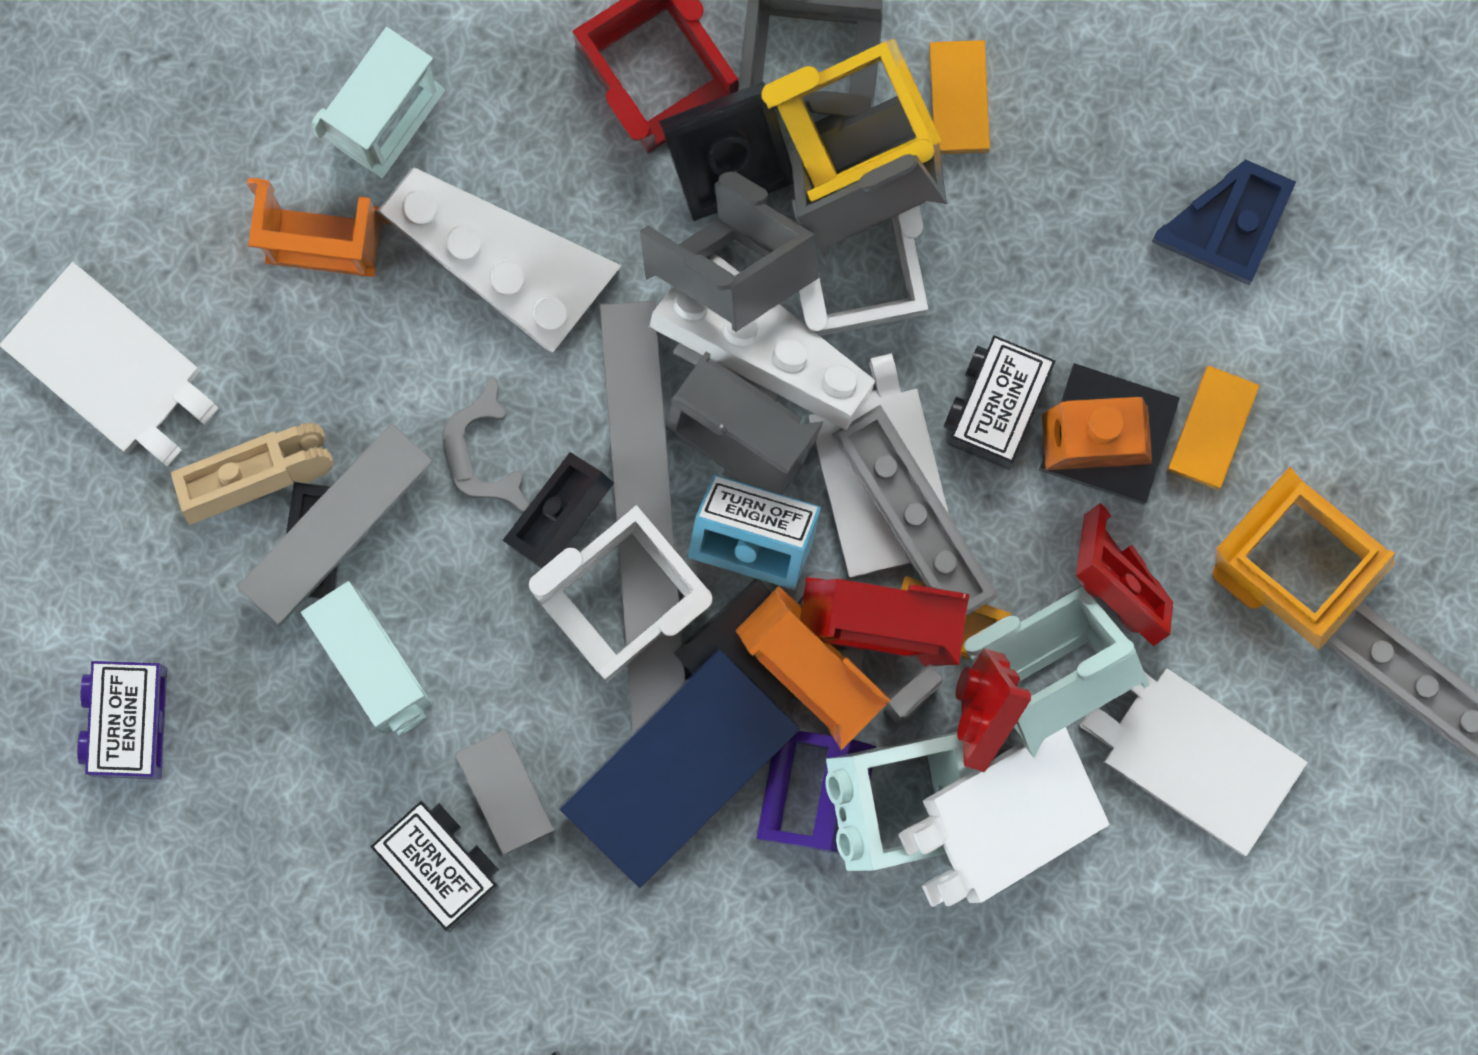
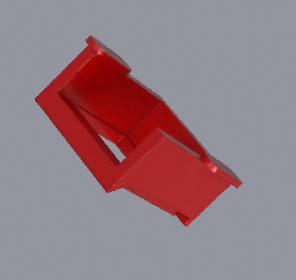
[572,0,739,154]
[800,577,970,667]

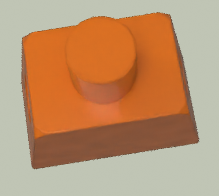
[1042,397,1152,470]

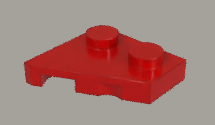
[1076,503,1174,646]
[956,648,1031,772]

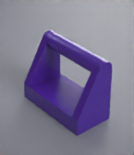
[756,731,877,854]

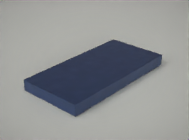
[559,648,800,888]

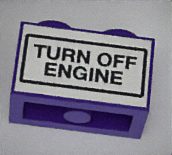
[77,661,167,780]

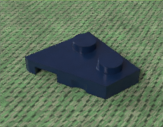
[1152,159,1296,285]

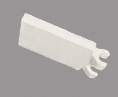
[0,261,219,467]
[808,353,949,579]
[1079,668,1308,857]
[898,727,1110,907]

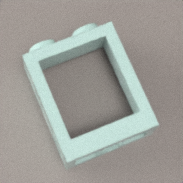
[301,581,432,736]
[826,732,975,871]

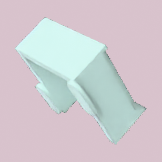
[311,26,445,179]
[964,587,1149,758]

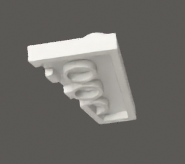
[649,252,875,430]

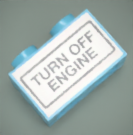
[687,474,821,590]

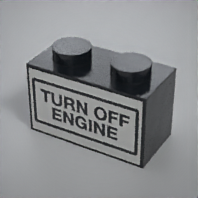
[943,335,1056,470]
[370,801,500,932]

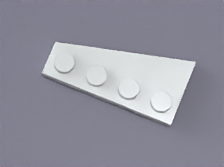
[377,167,622,352]

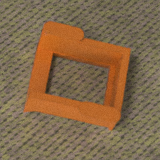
[247,178,391,277]
[736,586,891,750]

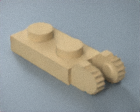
[170,422,334,526]

